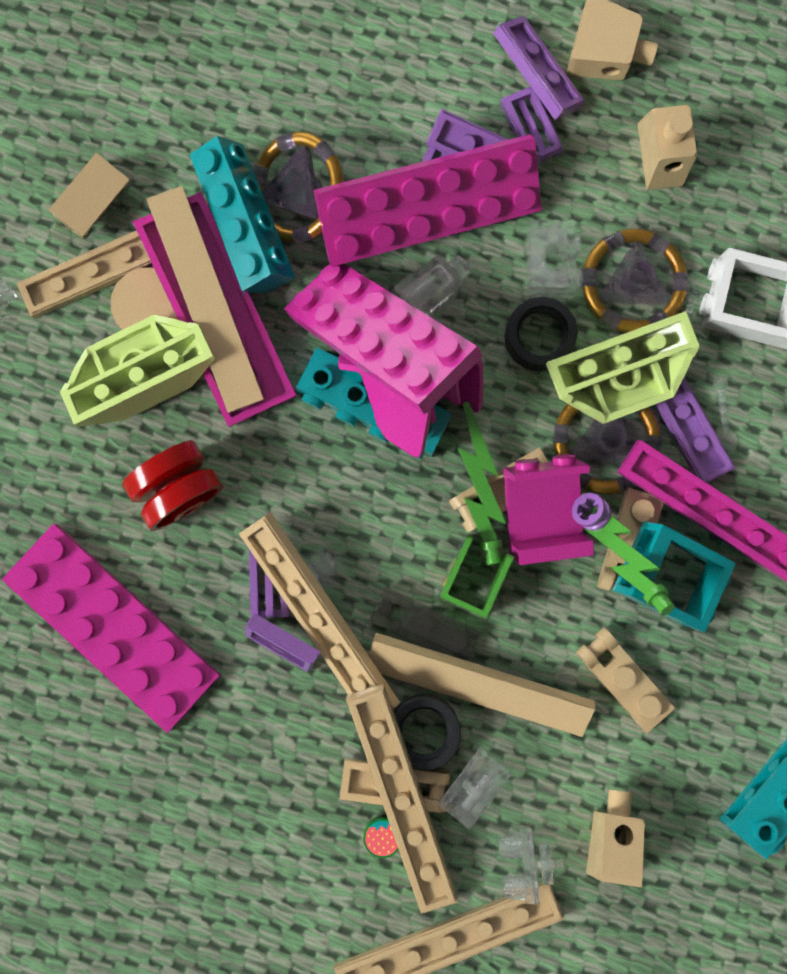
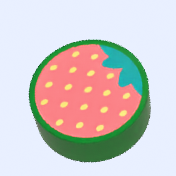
[363,816,399,858]

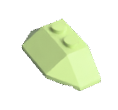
[546,311,700,424]
[60,315,215,427]

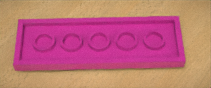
[313,134,542,267]
[133,192,297,428]
[284,264,483,415]
[1,524,221,733]

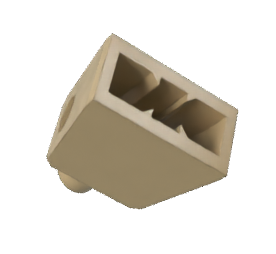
[566,0,658,80]
[638,105,697,190]
[586,789,645,888]

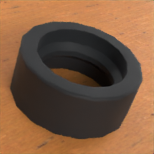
[504,296,578,371]
[394,694,461,770]

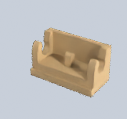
[49,152,130,239]

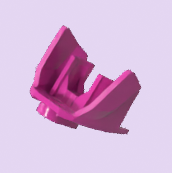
[338,347,483,458]

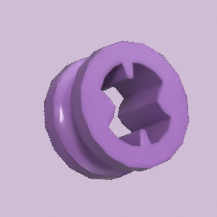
[572,493,611,531]

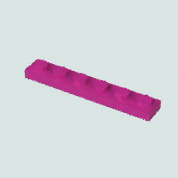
[617,440,787,583]

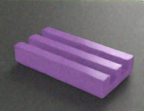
[500,86,564,162]
[249,550,290,618]
[245,613,320,672]

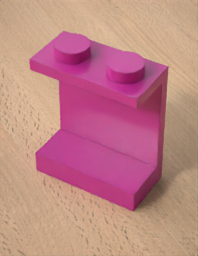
[504,454,594,565]

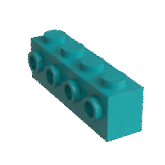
[189,136,295,294]
[296,347,452,460]
[719,739,787,860]

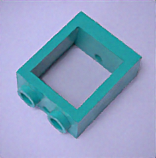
[613,521,736,633]

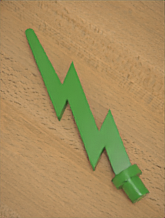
[458,402,506,565]
[581,491,675,616]

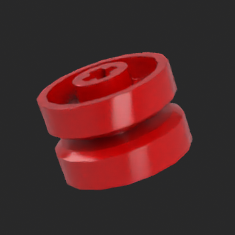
[122,440,224,531]

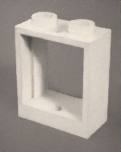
[699,248,787,349]

